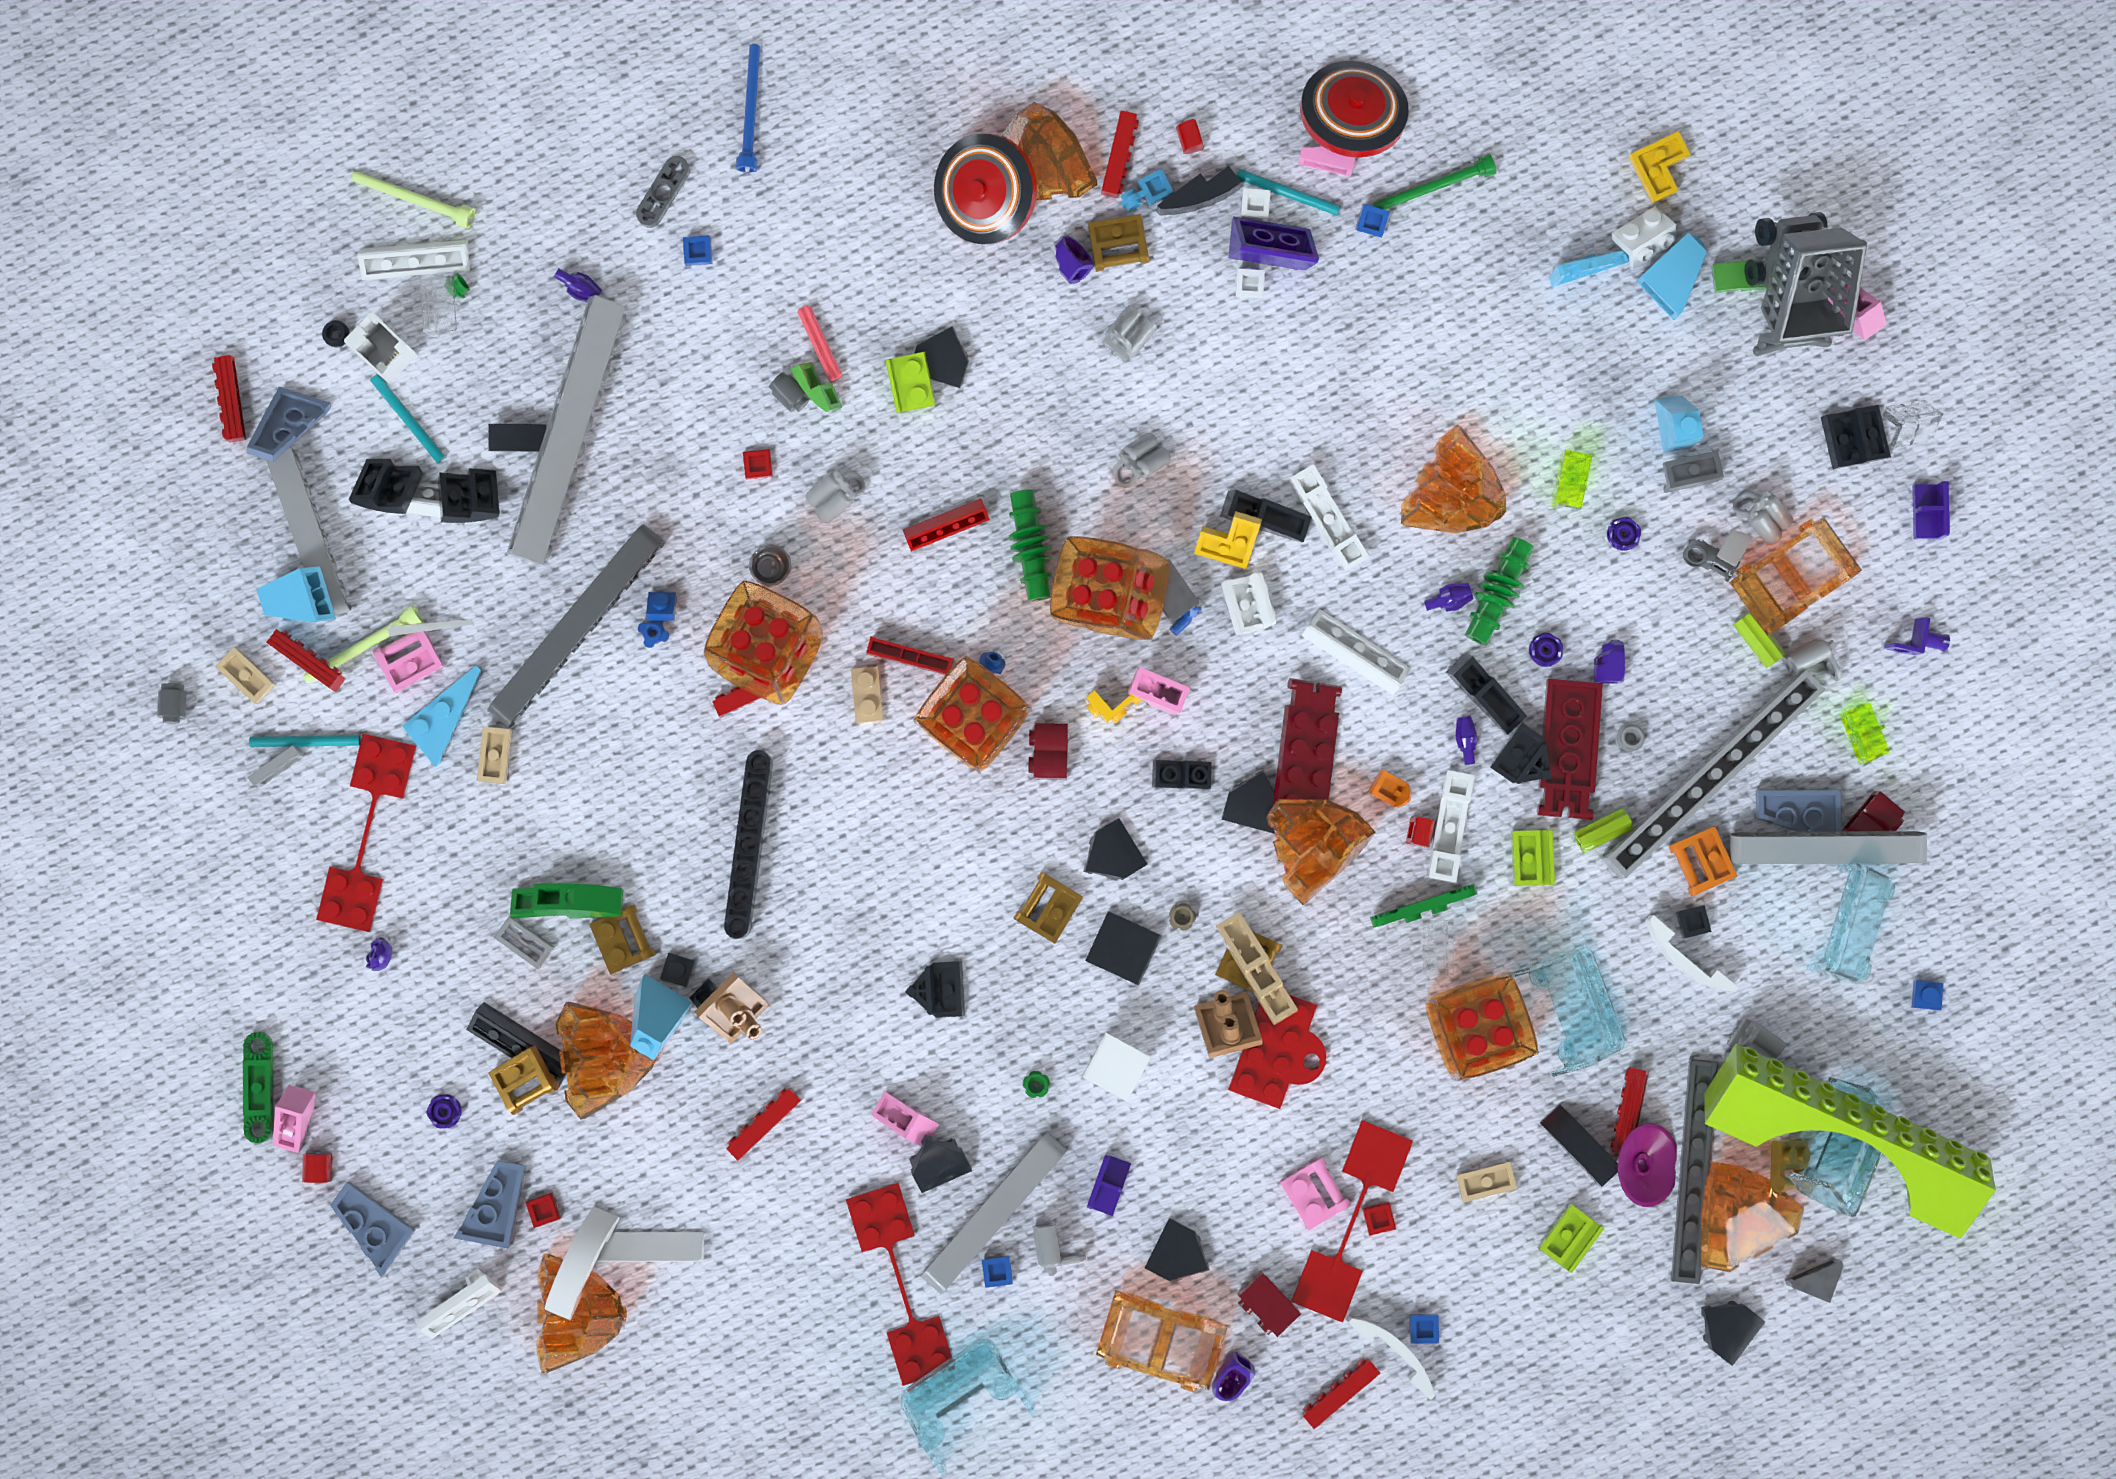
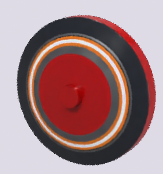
[1300,61,1409,158]
[934,134,1037,244]

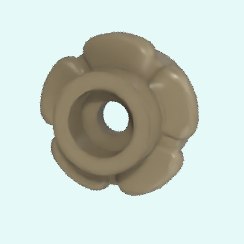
[1169,903,1196,931]

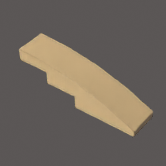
[1216,911,1298,1025]

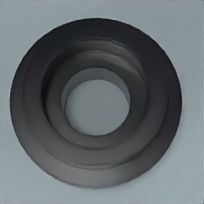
[322,320,350,348]

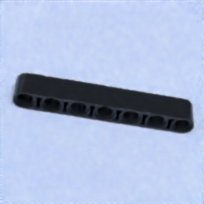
[724,750,773,939]

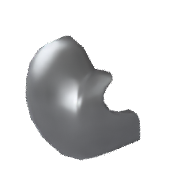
[749,544,792,586]

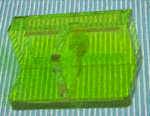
[1550,450,1592,510]
[1839,703,1890,765]

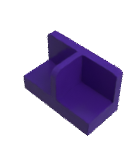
[1912,481,1950,539]
[1086,1154,1131,1216]

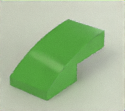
[1711,261,1766,293]
[791,362,842,412]

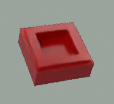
[743,449,773,480]
[525,1192,561,1228]
[1362,1202,1396,1236]

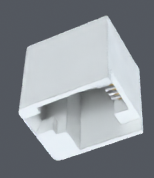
[344,313,417,384]
[1082,1032,1151,1101]

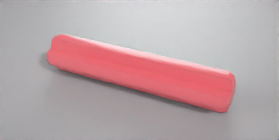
[797,305,842,382]

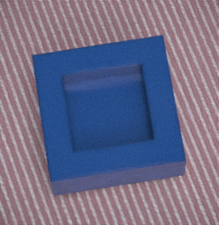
[1355,204,1390,238]
[683,235,713,266]
[646,592,677,621]
[1911,980,1944,1011]
[982,1255,1013,1288]
[1409,1314,1439,1344]

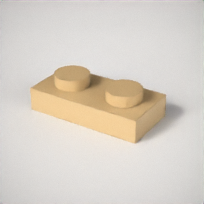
[215,647,276,704]
[851,666,883,724]
[477,727,512,784]
[1455,1161,1517,1203]

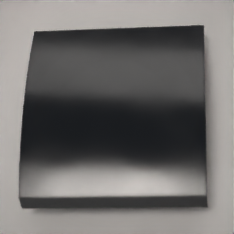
[1821,405,1891,470]
[348,459,423,514]
[438,468,500,523]
[1085,911,1162,986]

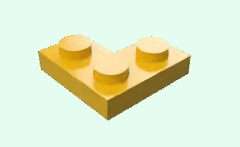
[1629,131,1691,205]
[1194,512,1262,569]

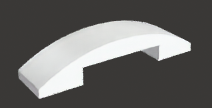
[1236,188,1270,298]
[1290,464,1370,572]
[1428,770,1475,883]
[1645,915,1739,992]
[544,1207,619,1320]
[1346,1315,1435,1400]

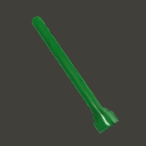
[1371,153,1497,210]

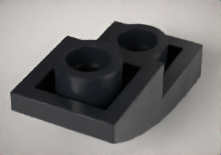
[488,424,546,452]
[1152,760,1212,789]

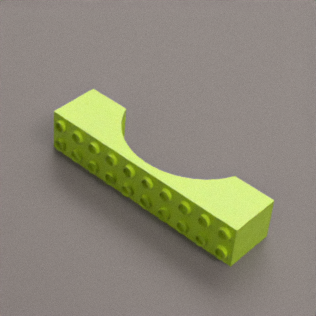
[1704,1044,1996,1239]

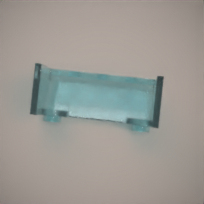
[1806,863,1895,984]
[1514,945,1625,1077]
[1788,1077,1886,1217]
[901,1339,1036,1476]

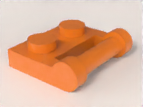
[1668,826,1737,896]

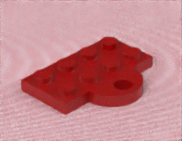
[1228,995,1326,1109]

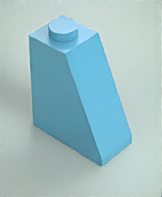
[1637,232,1707,320]
[1655,395,1704,453]
[256,566,336,623]
[630,974,692,1060]

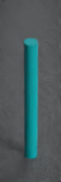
[1237,169,1340,216]
[370,374,446,464]
[249,735,360,747]

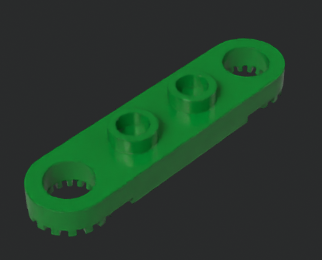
[1370,884,1478,928]
[243,1032,274,1143]

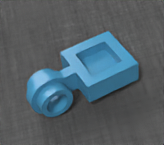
[1121,169,1174,211]

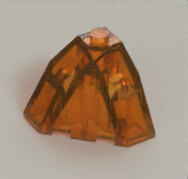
[1001,102,1097,200]
[1401,424,1506,534]
[1267,799,1376,905]
[556,1002,661,1120]
[1701,1161,1804,1272]
[536,1254,627,1374]

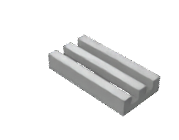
[247,745,305,787]
[493,915,555,970]

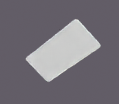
[1717,529,1753,566]

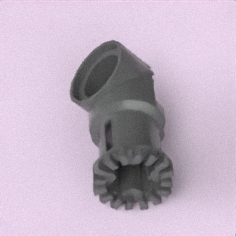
[1683,539,1741,582]

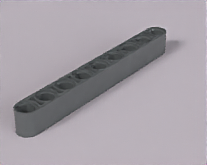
[487,524,665,728]

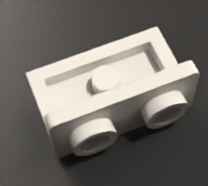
[1612,206,1676,269]
[1221,572,1276,636]

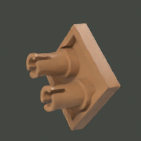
[694,972,770,1044]
[1194,990,1263,1059]

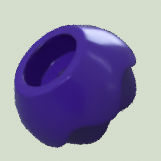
[1607,517,1641,551]
[1529,632,1563,667]
[366,938,392,972]
[426,1094,462,1129]

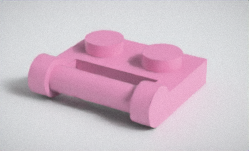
[372,631,444,693]
[1280,1157,1351,1230]

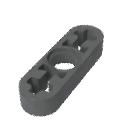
[636,156,690,228]

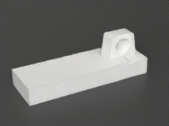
[416,1268,502,1339]

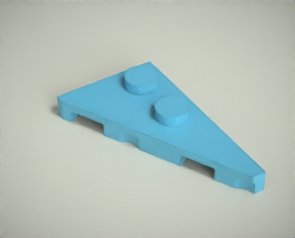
[1549,250,1629,288]
[402,665,481,767]

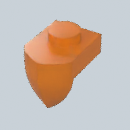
[1368,768,1412,808]

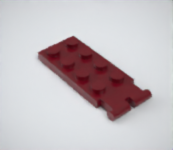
[1272,678,1342,821]
[1537,679,1603,820]

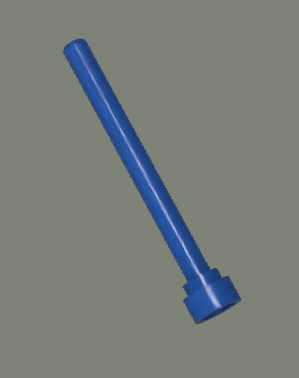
[735,44,760,172]

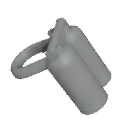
[1102,305,1158,362]
[1112,433,1171,488]
[806,470,866,524]
[1732,490,1793,545]
[1782,639,1842,682]
[1727,1018,1786,1059]
[1033,1223,1086,1276]

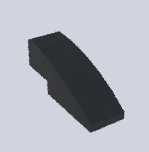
[1157,166,1242,216]
[1220,490,1312,543]
[1446,654,1527,735]
[1540,1105,1618,1187]

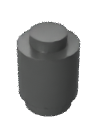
[769,372,809,412]
[157,683,187,724]

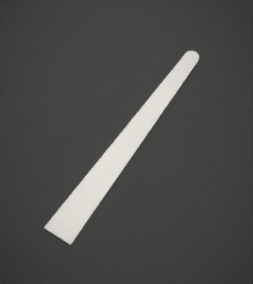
[387,620,475,636]

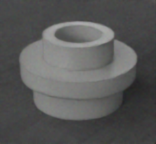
[1617,724,1645,752]

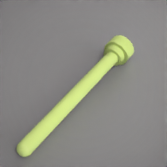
[351,171,476,229]
[304,605,424,682]

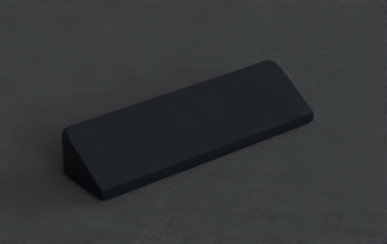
[466,1002,576,1087]

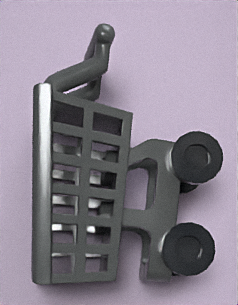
[1744,212,1867,356]

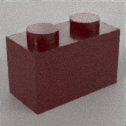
[1237,1271,1301,1337]

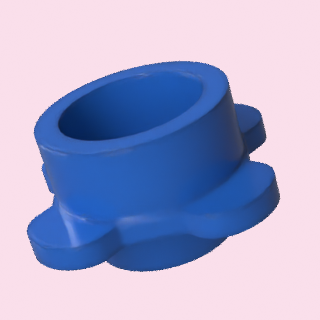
[638,621,669,648]

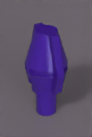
[554,268,602,302]
[1424,583,1474,612]
[1455,715,1477,765]

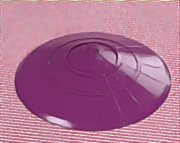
[1618,1123,1677,1207]

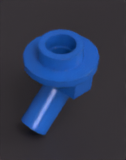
[1170,607,1202,636]
[979,652,1006,691]

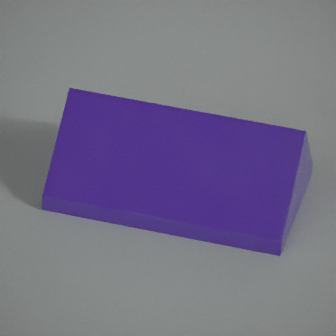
[1228,216,1319,270]

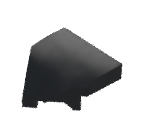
[914,326,969,388]
[1490,722,1552,784]
[1221,770,1280,834]
[1083,818,1148,881]
[905,961,965,1018]
[909,1135,972,1193]
[1145,1218,1210,1282]
[1701,1301,1766,1366]

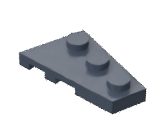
[247,387,331,462]
[1756,790,1842,832]
[454,1160,526,1249]
[330,1182,416,1277]

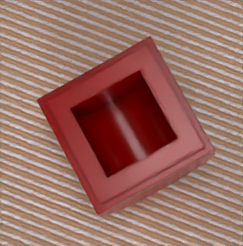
[1176,119,1204,155]
[1406,817,1435,848]
[302,1153,332,1183]

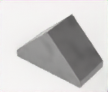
[1785,1258,1844,1303]

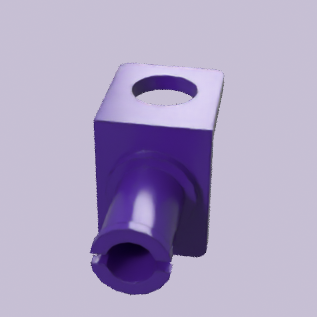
[1884,617,1950,655]

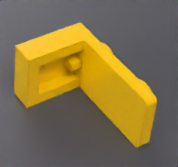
[1085,690,1142,724]

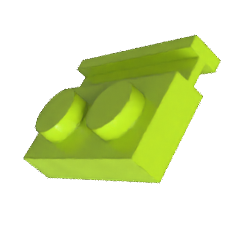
[885,352,936,413]
[1511,830,1555,886]
[1537,1203,1604,1274]

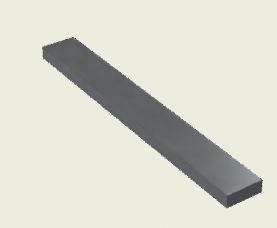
[1671,1059,1718,1284]

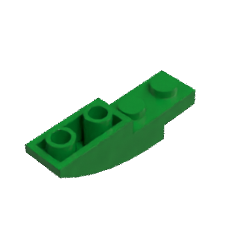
[510,883,624,919]

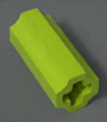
[1733,610,1787,668]
[1573,808,1634,853]

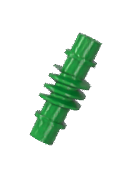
[1009,489,1054,602]
[1465,537,1534,645]

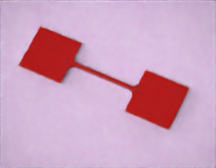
[316,733,416,932]
[1291,1120,1413,1323]
[845,1183,956,1386]

